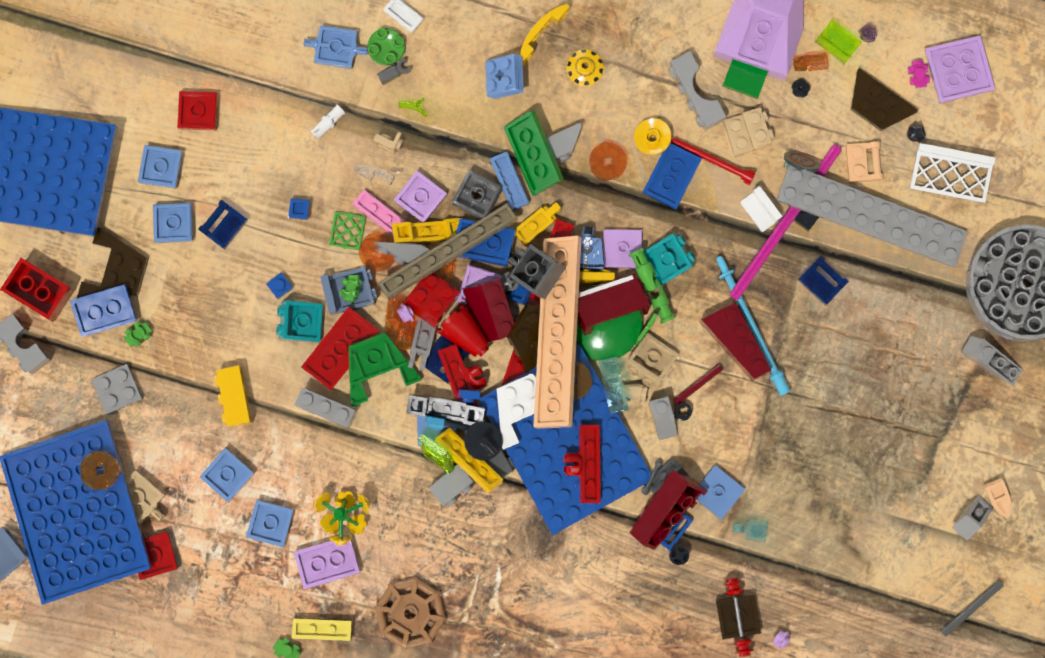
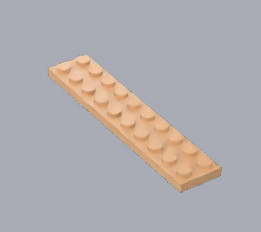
[534,236,581,429]

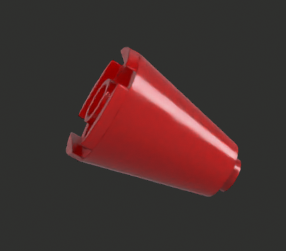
[436,304,489,357]

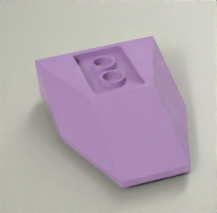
[713,0,804,81]

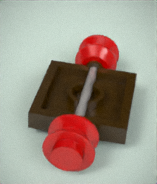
[716,577,761,657]

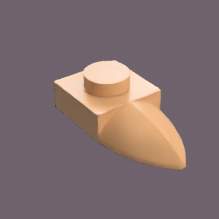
[984,478,1012,518]

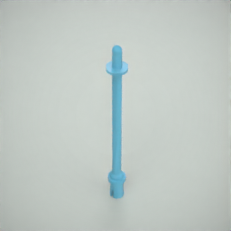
[716,256,791,396]

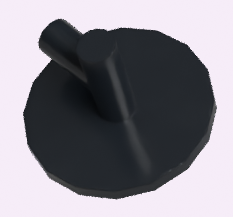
[464,422,503,461]

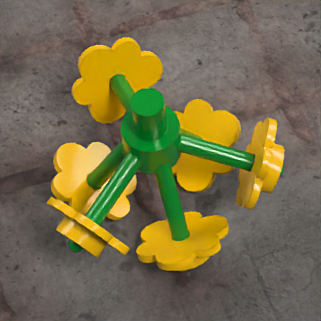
[314,491,370,546]

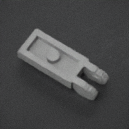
[408,317,436,371]

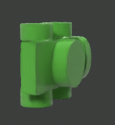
[340,275,362,303]
[124,321,152,347]
[273,637,302,658]

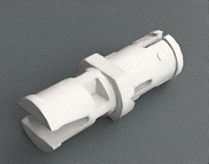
[310,105,345,140]

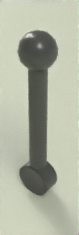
[641,460,663,495]

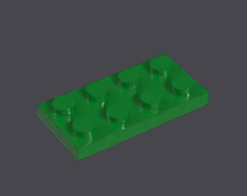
[504,110,564,196]

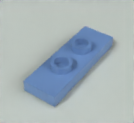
[490,152,529,211]

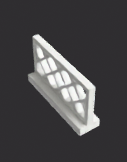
[910,143,996,203]

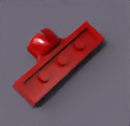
[437,344,486,405]
[563,425,601,503]

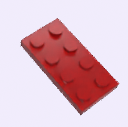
[301,307,379,391]

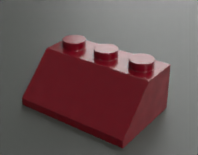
[463,278,514,342]

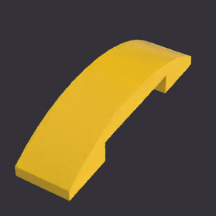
[520,4,570,67]
[392,218,463,243]

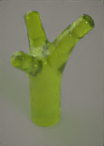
[398,98,427,117]

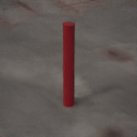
[673,365,723,405]

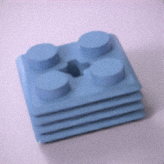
[485,54,523,99]

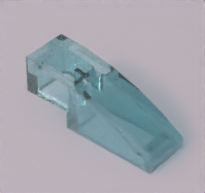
[598,357,629,414]

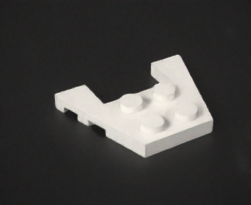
[497,374,536,450]

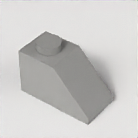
[547,123,582,163]
[648,396,678,440]
[952,495,993,540]

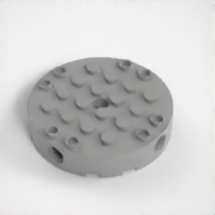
[966,225,1045,342]

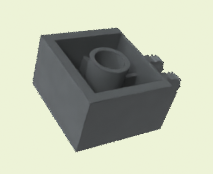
[508,244,566,300]

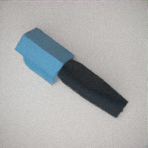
[425,415,468,430]

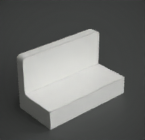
[740,186,782,232]

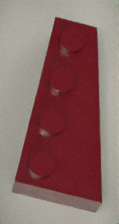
[699,302,771,381]
[629,470,708,550]

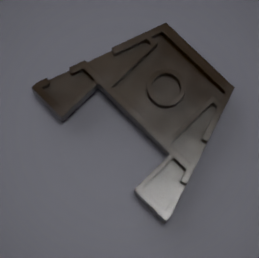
[77,227,148,298]

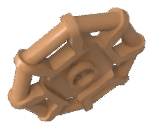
[374,577,447,650]

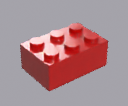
[0,258,74,322]

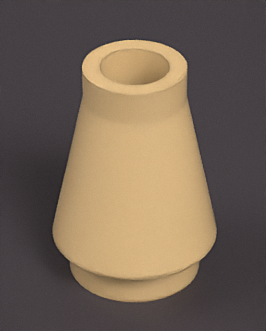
[620,384,649,403]

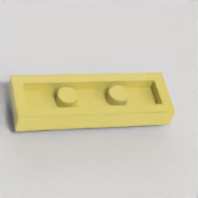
[292,619,352,641]

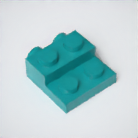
[644,233,696,285]
[276,300,323,343]

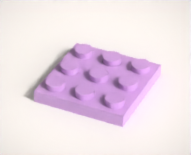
[924,36,995,104]

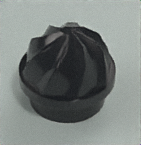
[907,124,926,142]

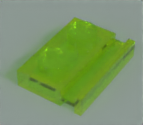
[815,19,862,65]
[417,434,455,474]

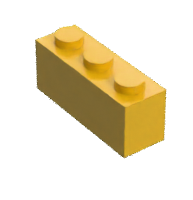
[214,365,252,428]

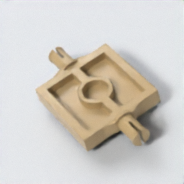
[126,470,166,525]

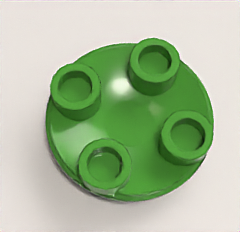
[367,28,405,66]

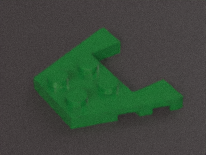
[348,333,422,407]

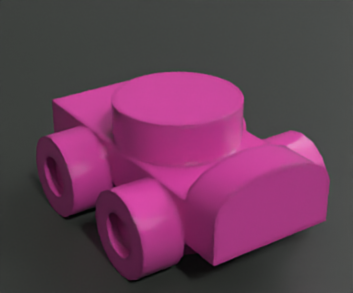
[908,60,930,89]

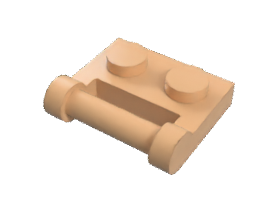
[846,142,884,183]

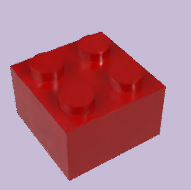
[405,273,460,328]

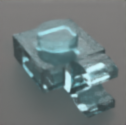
[732,520,768,542]

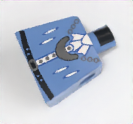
[580,227,604,272]

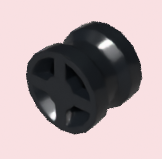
[669,546,689,565]

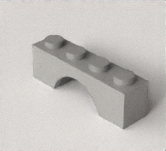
[668,51,726,131]

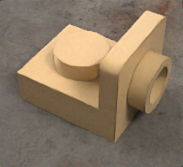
[373,132,404,154]

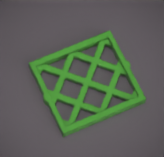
[329,212,366,250]
[635,313,658,347]

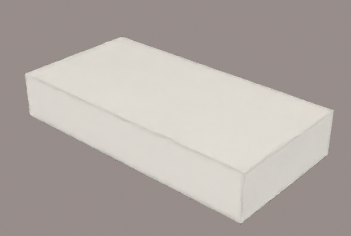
[383,0,424,34]

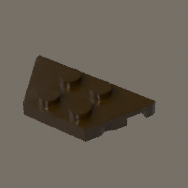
[850,68,918,131]
[507,305,540,373]

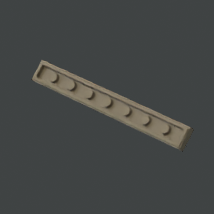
[378,204,518,300]

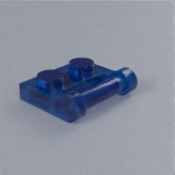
[198,200,248,250]
[798,256,849,306]
[425,335,470,384]

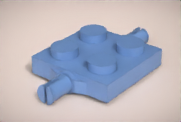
[304,26,368,69]

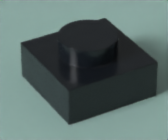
[793,210,819,232]

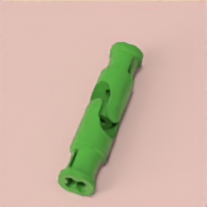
[629,247,676,324]

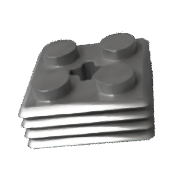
[452,170,502,220]

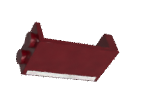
[577,273,651,336]

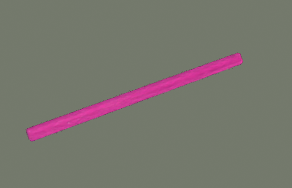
[730,144,842,300]

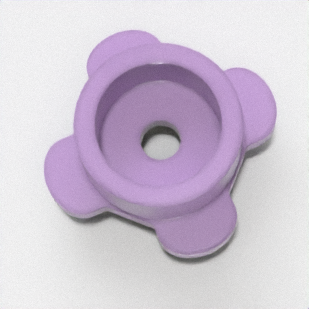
[397,304,414,323]
[773,630,790,650]

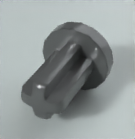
[501,272,519,291]

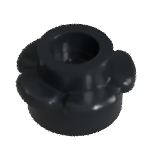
[791,79,810,98]

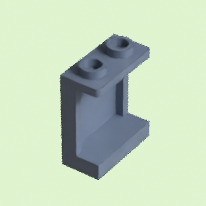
[320,265,377,315]
[0,527,28,582]

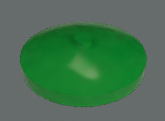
[576,284,642,361]

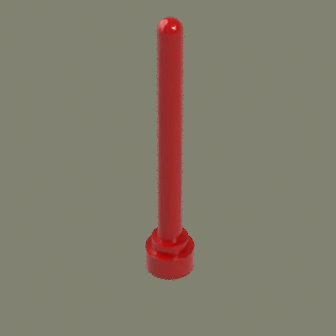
[671,137,756,186]

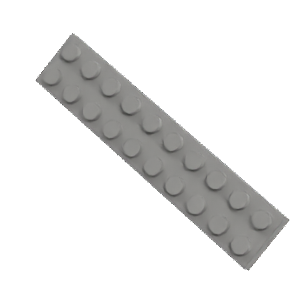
[776,164,967,268]

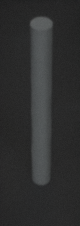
[941,580,1004,637]

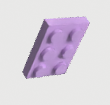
[293,535,360,590]

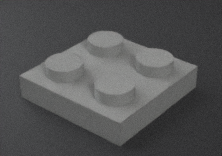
[91,364,143,415]

